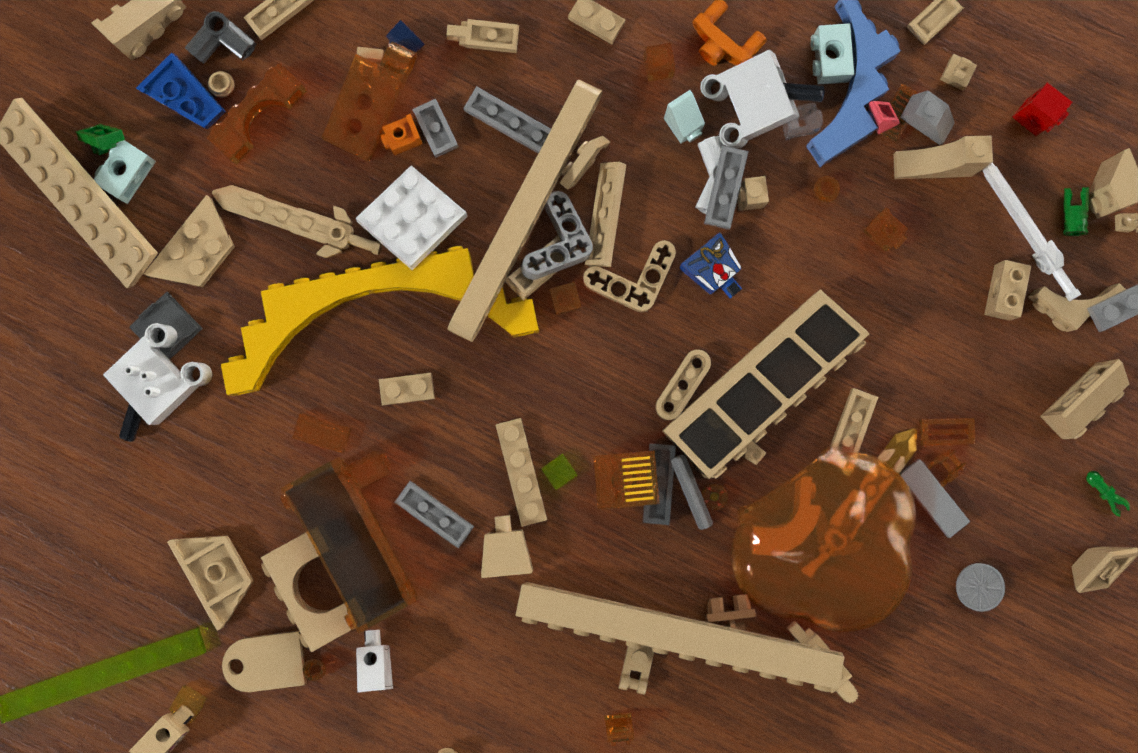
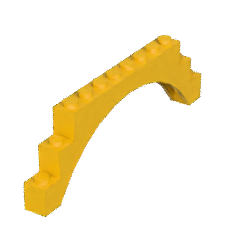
[221,246,539,396]

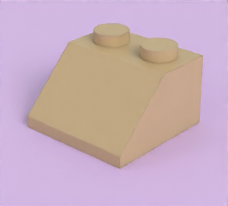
[1089,148,1138,219]

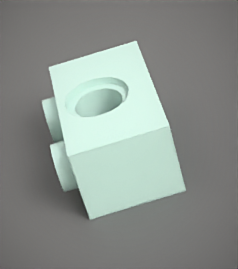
[810,23,854,84]
[94,140,156,204]

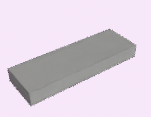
[704,146,749,230]
[898,459,970,538]
[394,481,474,548]

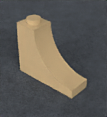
[893,135,993,179]

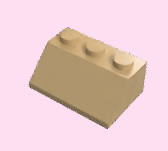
[1040,359,1129,439]

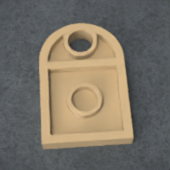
[222,630,307,692]

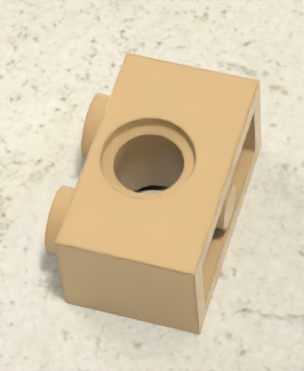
[984,260,1031,321]

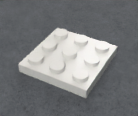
[356,166,468,270]

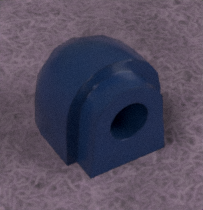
[386,20,425,55]

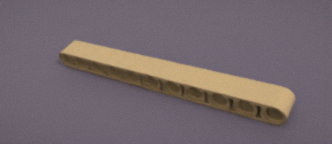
[448,80,603,342]

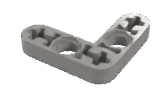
[521,191,593,280]

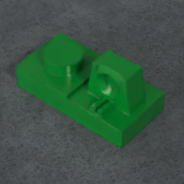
[76,124,125,155]

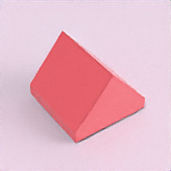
[868,101,900,134]

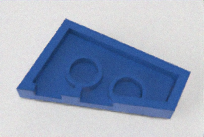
[136,53,226,129]

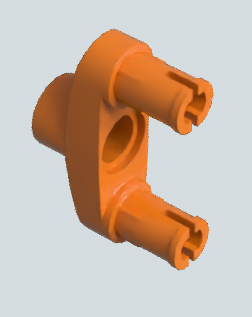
[692,0,767,66]

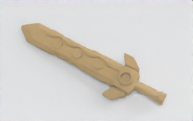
[212,185,383,258]

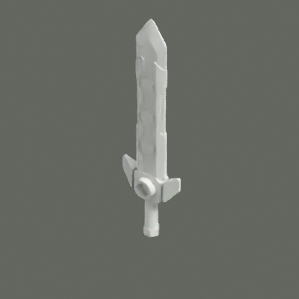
[982,163,1081,301]

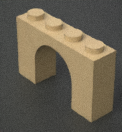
[261,525,372,652]

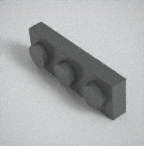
[642,444,676,525]

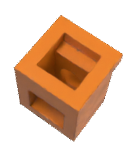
[380,114,423,156]

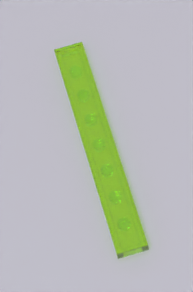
[0,627,207,724]

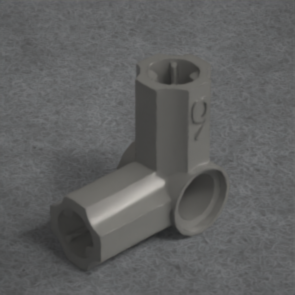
[185,11,257,64]

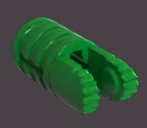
[1063,187,1089,236]

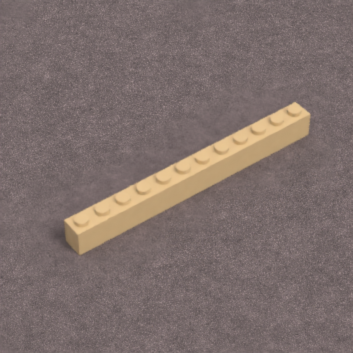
[515,582,844,692]

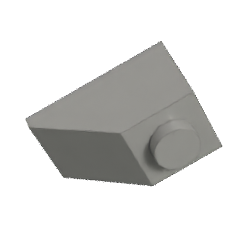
[900,90,955,145]

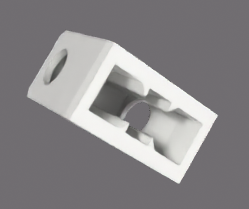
[356,630,393,692]

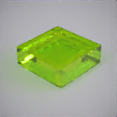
[541,454,577,490]

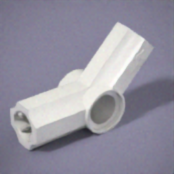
[695,136,723,214]

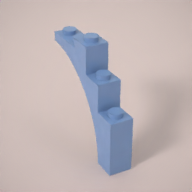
[806,0,901,167]

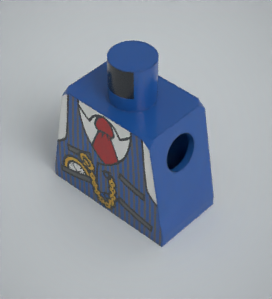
[679,232,742,299]

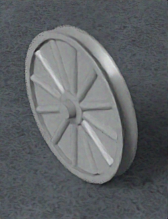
[956,563,1005,612]

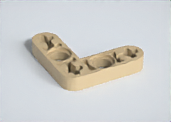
[583,240,676,312]

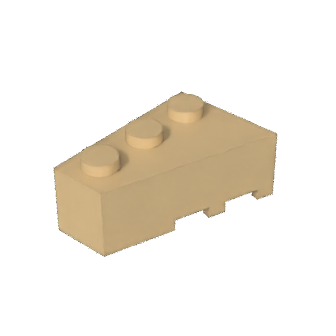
[91,0,186,61]

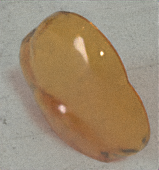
[731,446,916,632]

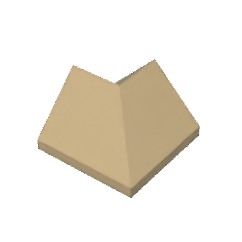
[1071,547,1138,593]

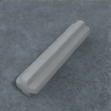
[671,455,713,530]

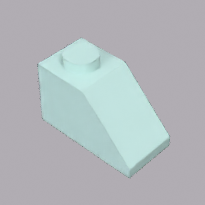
[664,90,705,144]

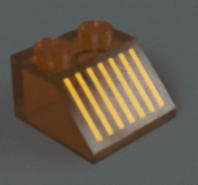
[593,450,660,509]

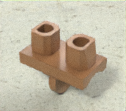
[705,594,756,630]

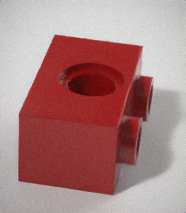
[1012,82,1073,136]

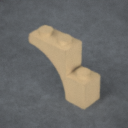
[1028,283,1126,332]

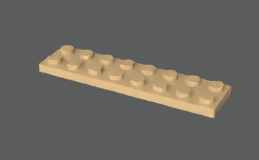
[0,98,158,289]

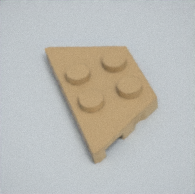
[144,195,235,287]
[167,536,254,631]

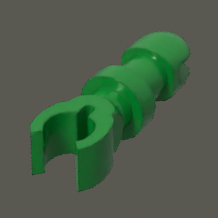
[1086,471,1130,517]

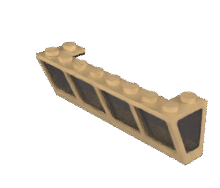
[662,290,869,479]

